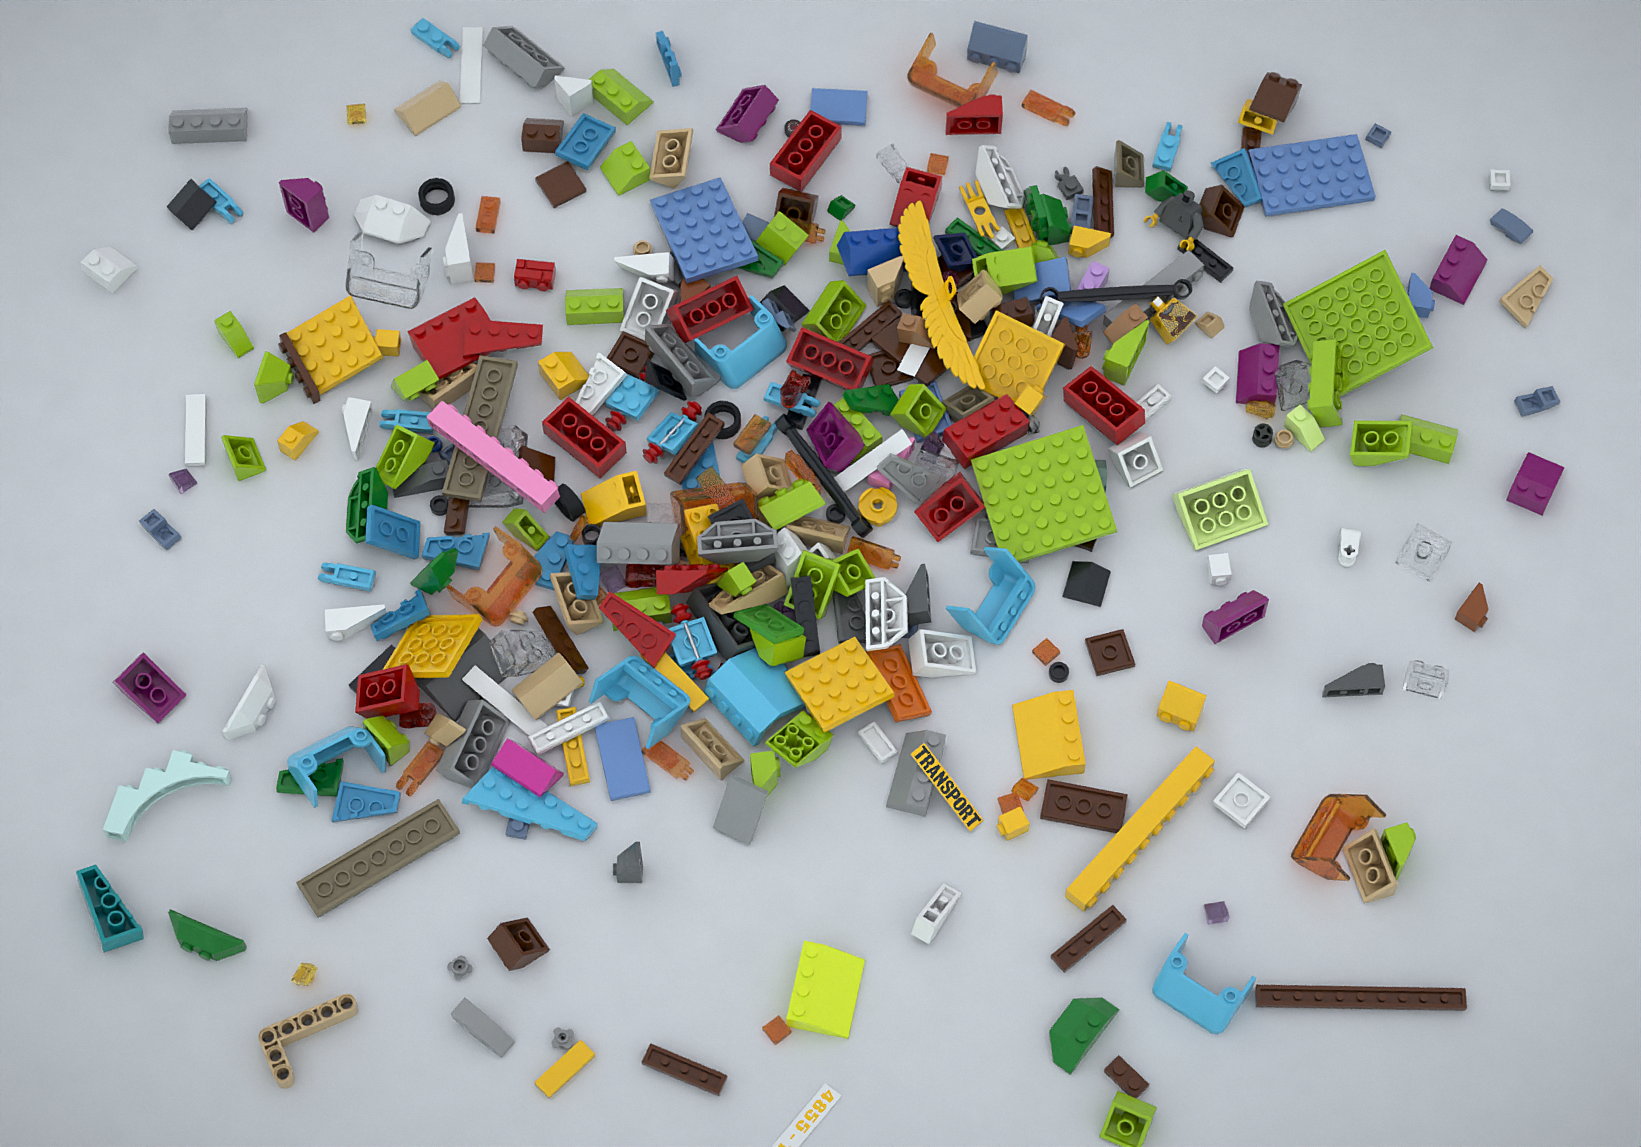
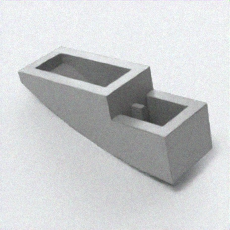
[451,997,515,1058]

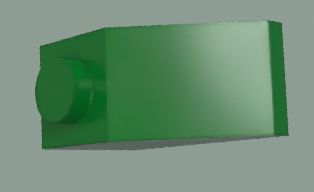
[1145,170,1188,202]

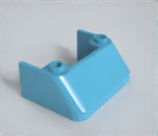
[694,295,787,389]
[945,547,1035,645]
[589,656,690,749]
[287,726,386,808]
[1152,933,1256,1034]

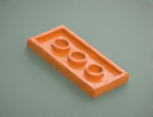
[866,644,932,723]

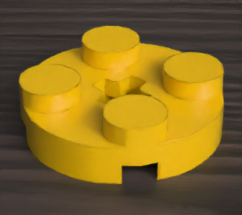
[858,487,897,527]

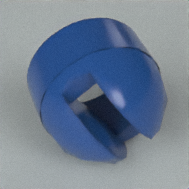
[428,436,443,452]

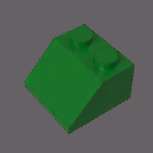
[1040,194,1072,245]

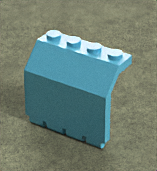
[703,647,805,747]

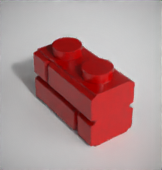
[514,259,556,291]

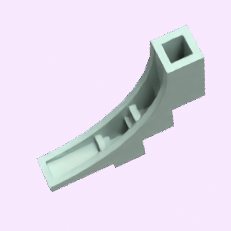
[103,750,232,842]

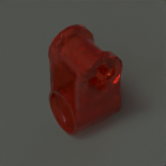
[780,370,811,409]
[625,564,662,588]
[399,703,436,729]

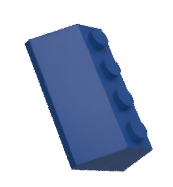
[837,228,907,276]

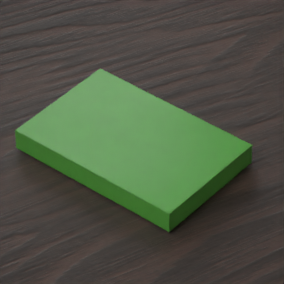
[734,604,804,644]

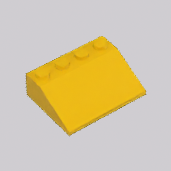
[1012,690,1086,780]

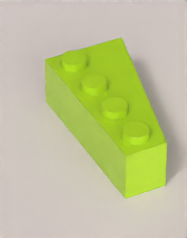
[1307,339,1343,428]

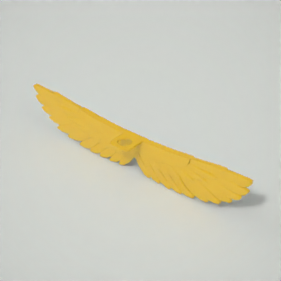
[898,201,985,390]

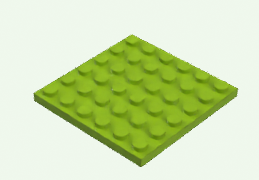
[1283,250,1434,397]
[971,425,1117,563]

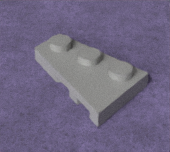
[877,453,947,506]

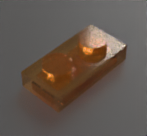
[475,196,501,234]
[733,414,771,455]

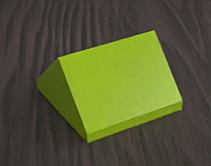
[221,435,267,482]

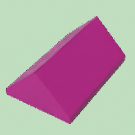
[491,738,564,797]

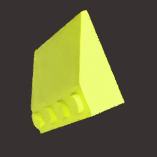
[786,941,865,1039]

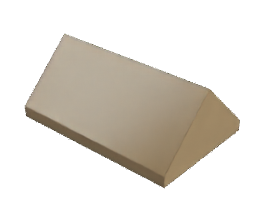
[394,81,461,136]
[649,128,693,189]
[419,363,477,410]
[786,516,850,554]
[550,572,603,635]
[512,653,583,720]
[681,718,745,780]
[1343,829,1398,903]

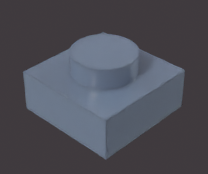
[505,818,530,840]

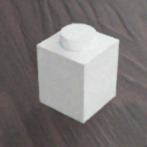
[1207,553,1232,586]

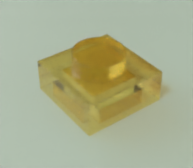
[346,104,367,125]
[291,963,318,986]

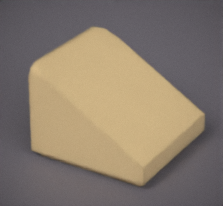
[1195,312,1224,338]

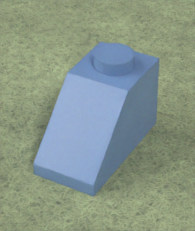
[1407,273,1435,318]

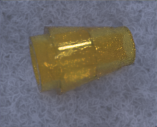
[1246,400,1276,420]

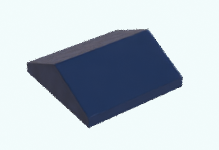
[933,233,977,272]

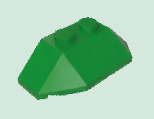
[346,467,388,544]
[410,548,458,595]
[168,909,247,961]
[1049,997,1119,1075]

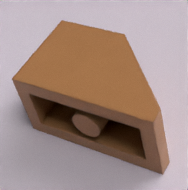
[1103,303,1148,345]
[897,313,937,349]

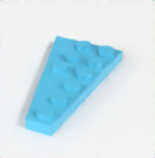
[462,767,598,841]

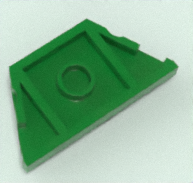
[1024,185,1048,241]

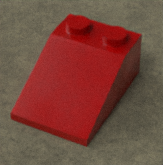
[945,94,1003,135]
[914,472,985,542]

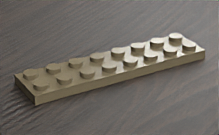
[442,355,518,502]
[296,799,460,918]

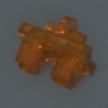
[1073,324,1092,359]

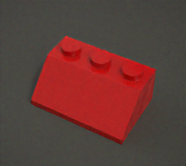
[355,664,420,719]

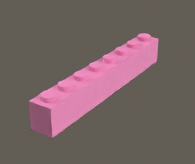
[426,401,560,513]

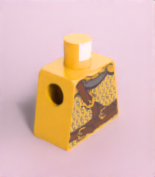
[1150,296,1198,344]

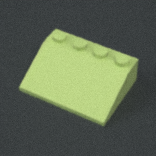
[1172,469,1268,550]

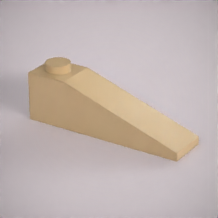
[709,565,788,615]

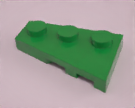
[737,239,784,278]
[842,384,899,416]
[276,758,344,797]

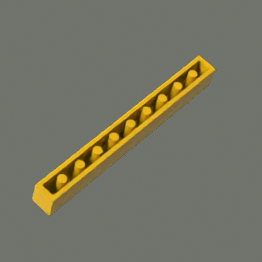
[1065,746,1215,912]

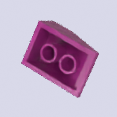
[806,402,865,473]
[1506,452,1565,516]
[112,652,186,723]

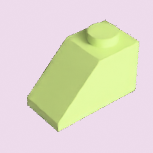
[1284,405,1325,452]

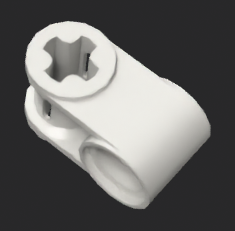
[1338,528,1361,567]

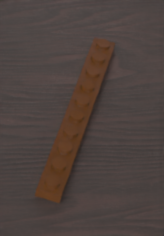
[1255,985,1467,1011]

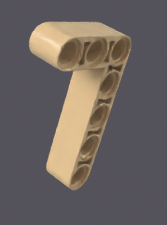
[258,993,358,1089]

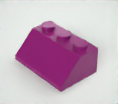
[716,85,779,143]
[279,178,329,233]
[1429,235,1487,305]
[1236,343,1280,406]
[1202,590,1269,644]

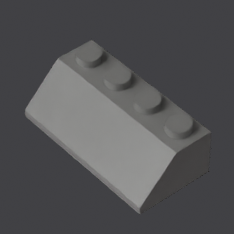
[483,26,565,88]
[168,108,248,144]
[645,323,715,397]
[597,522,680,565]
[436,699,511,788]
[886,730,946,817]

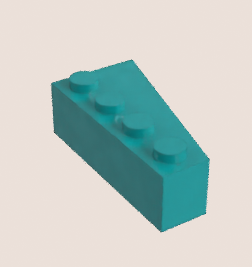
[76,864,144,952]

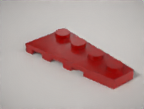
[463,319,543,358]
[599,591,677,668]

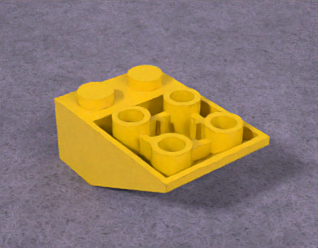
[581,471,647,526]

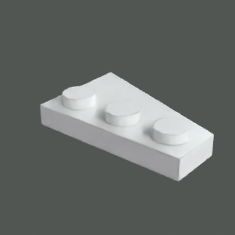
[576,352,628,415]

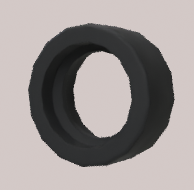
[418,178,455,215]
[704,401,741,439]
[555,483,586,522]

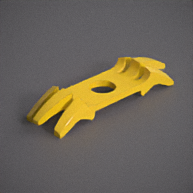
[959,180,1000,239]

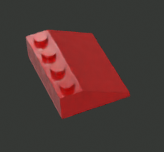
[407,297,492,380]

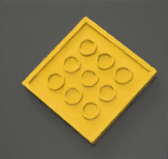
[287,295,384,395]
[974,310,1066,409]
[383,614,483,678]
[785,637,895,733]

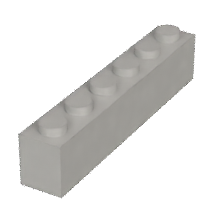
[1103,250,1204,327]

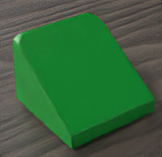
[827,195,856,221]

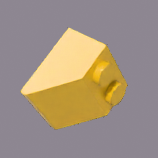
[538,352,589,400]
[1156,680,1207,732]

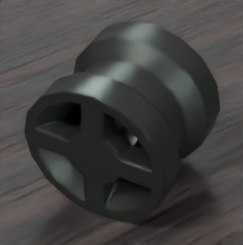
[1252,423,1273,448]

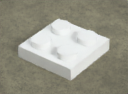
[1212,772,1270,829]

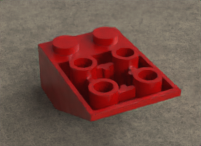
[889,167,942,227]
[656,564,728,594]

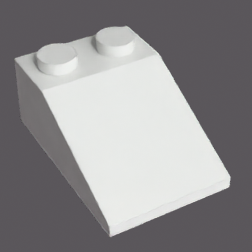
[443,213,474,284]
[619,277,680,340]
[908,629,976,678]

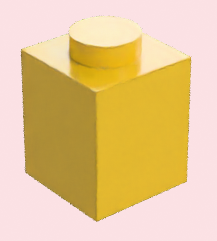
[373,329,402,357]
[1014,384,1047,415]
[996,807,1030,841]

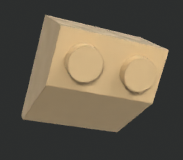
[867,256,904,307]
[957,269,1002,324]
[741,453,792,500]

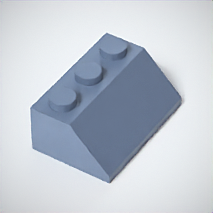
[967,21,1028,73]

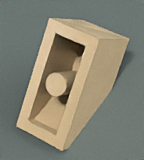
[425,713,466,747]

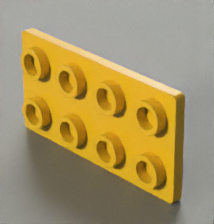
[680,504,738,584]

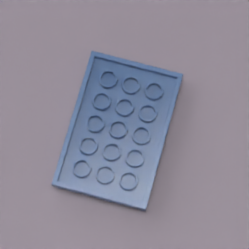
[1248,134,1376,217]
[650,177,759,284]

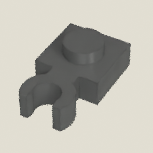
[1055,166,1084,200]

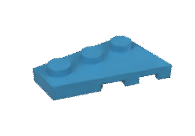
[656,31,682,87]
[1210,148,1263,207]
[516,531,575,591]
[422,533,490,570]
[564,544,600,600]
[370,589,430,641]
[332,781,401,822]

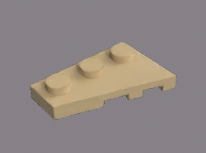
[1499,265,1553,328]

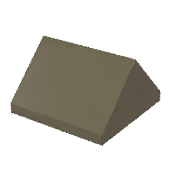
[1114,140,1144,188]
[942,386,995,423]

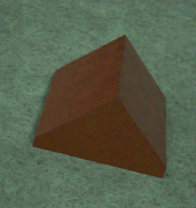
[1051,317,1079,370]

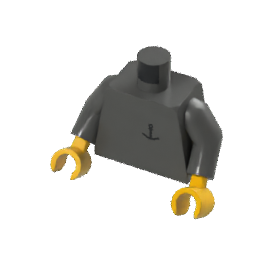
[1144,191,1204,251]

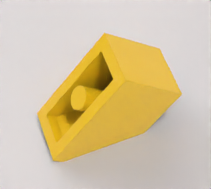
[1238,99,1278,135]
[1068,225,1111,258]
[277,421,319,461]

